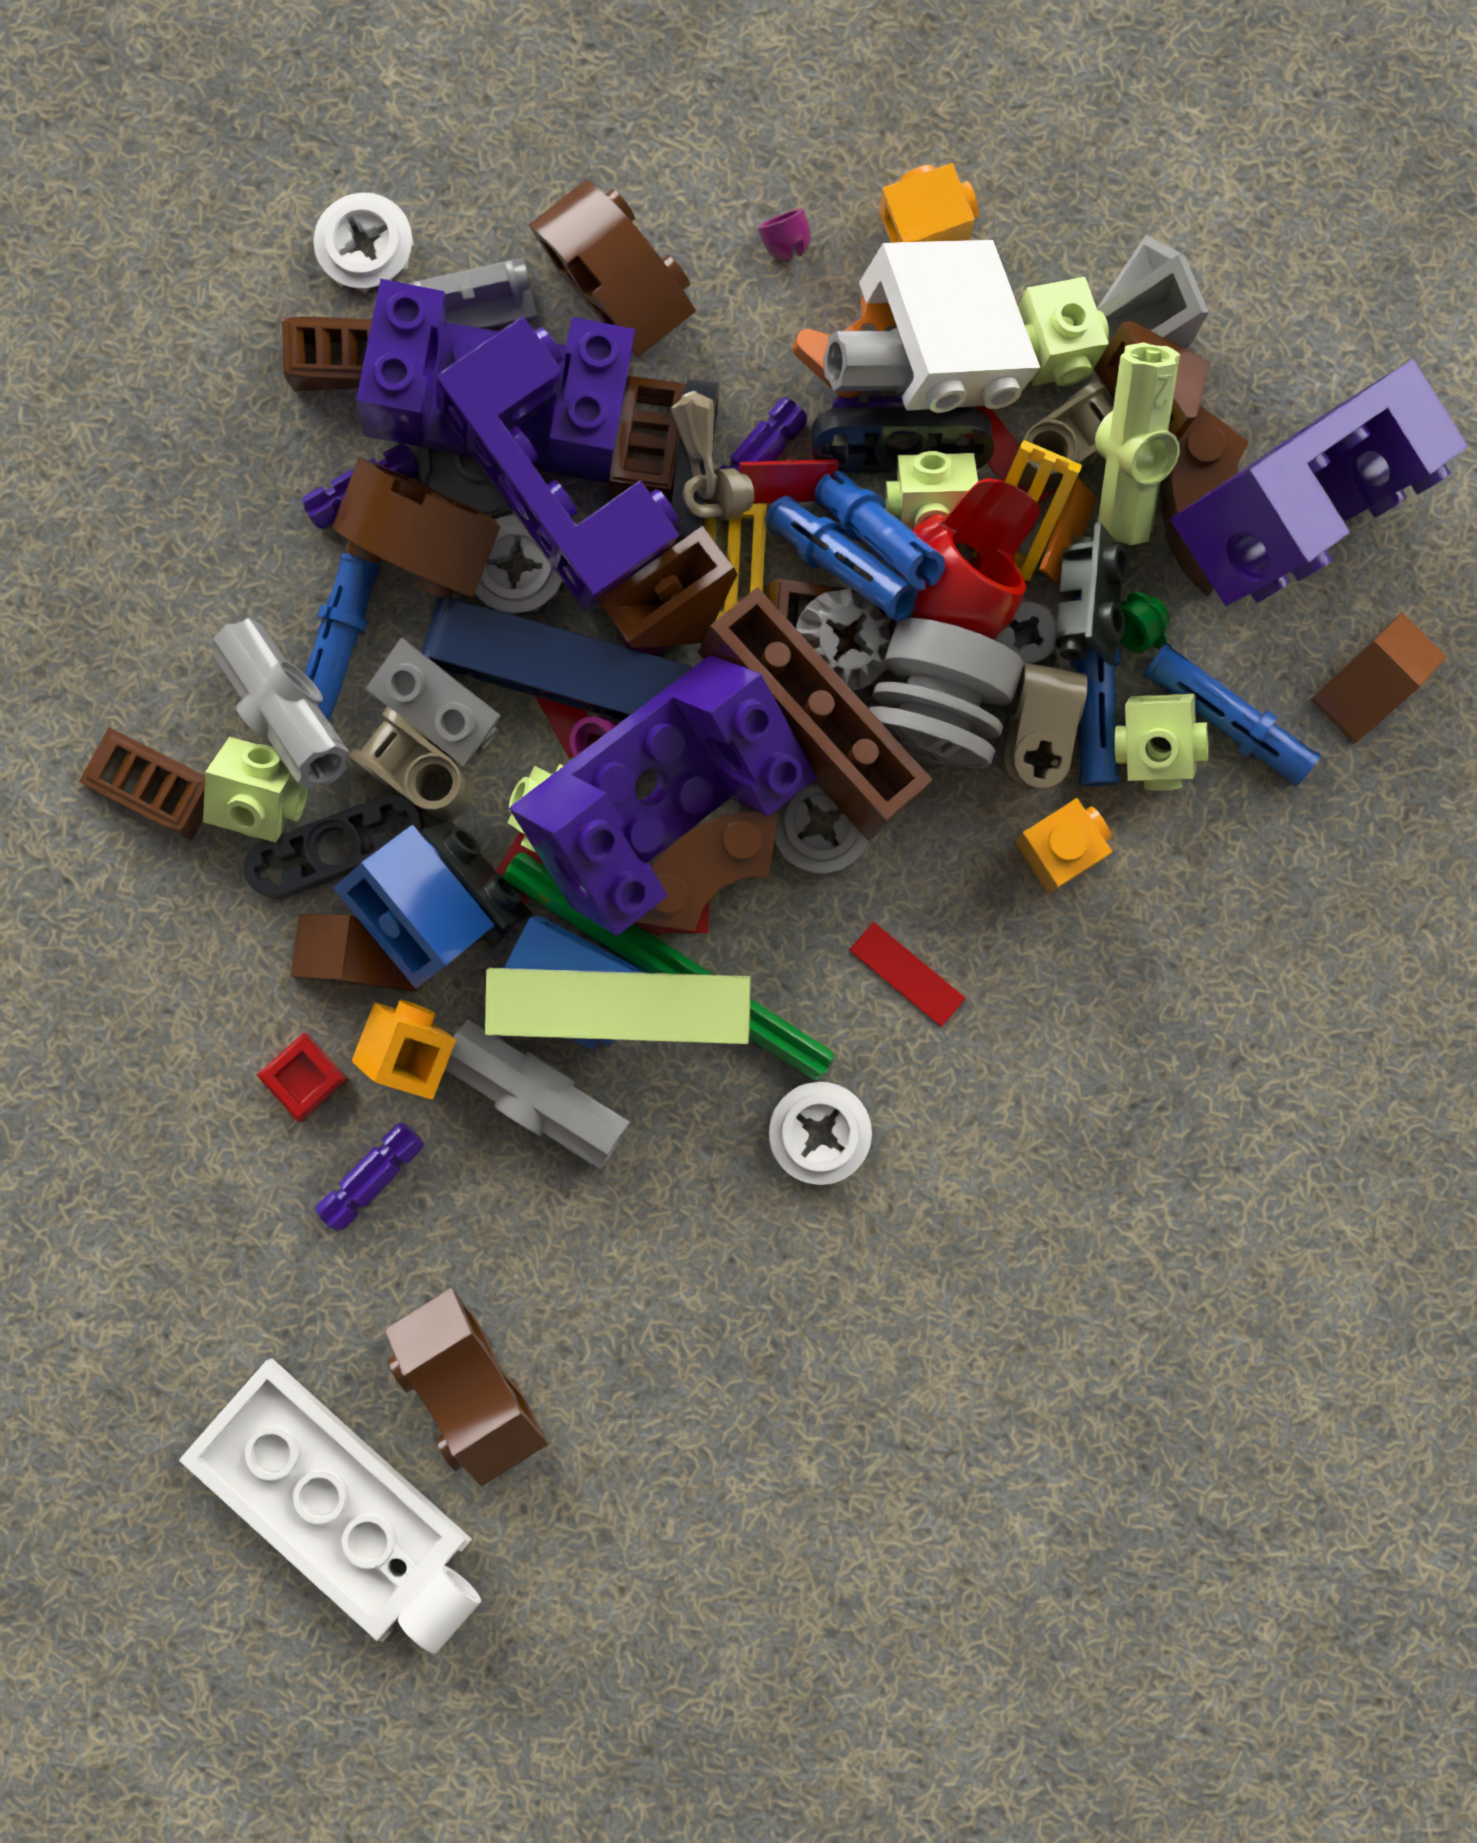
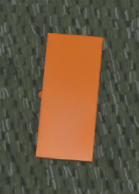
[1039,478,1097,588]

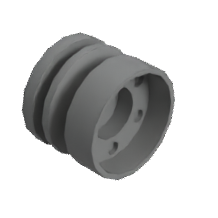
[869,618,1024,769]

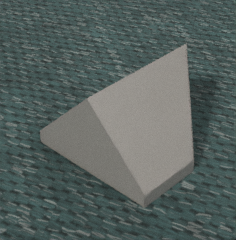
[1097,234,1209,347]

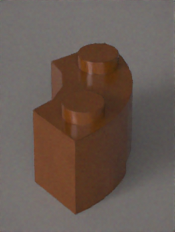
[528,180,696,357]
[1159,404,1249,596]
[333,457,501,599]
[636,811,779,931]
[385,1288,548,1486]

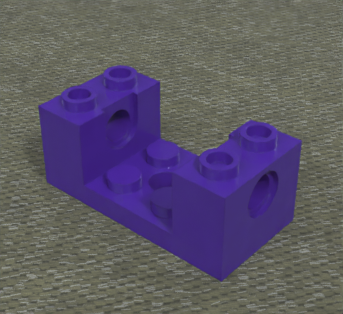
[356,278,635,484]
[436,316,679,613]
[1170,359,1468,607]
[509,655,817,936]

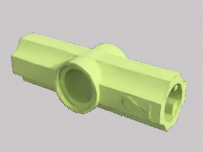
[1095,342,1180,546]

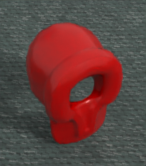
[894,478,1040,640]

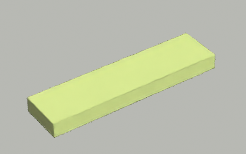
[485,968,751,1044]

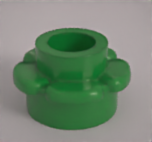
[1120,592,1170,653]

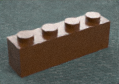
[698,587,933,841]

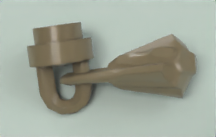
[669,391,754,521]

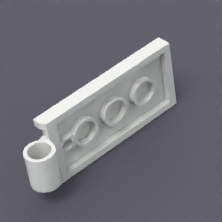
[179,1358,481,1654]

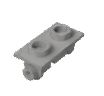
[406,257,538,329]
[365,638,501,766]

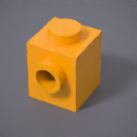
[879,163,979,243]
[1015,798,1113,894]
[351,1000,456,1100]

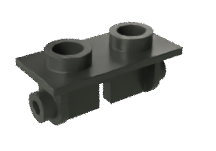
[1055,522,1129,666]
[420,820,533,948]

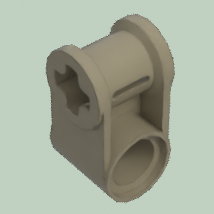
[1015,380,1113,493]
[1002,662,1087,788]
[348,707,472,820]

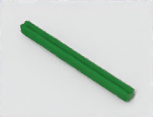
[504,852,835,1081]

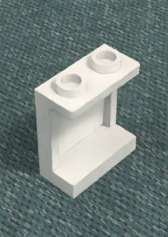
[859,240,1040,413]

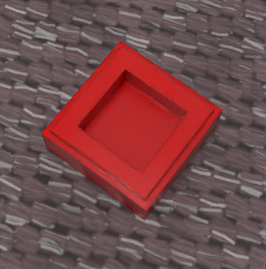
[256,1032,350,1123]

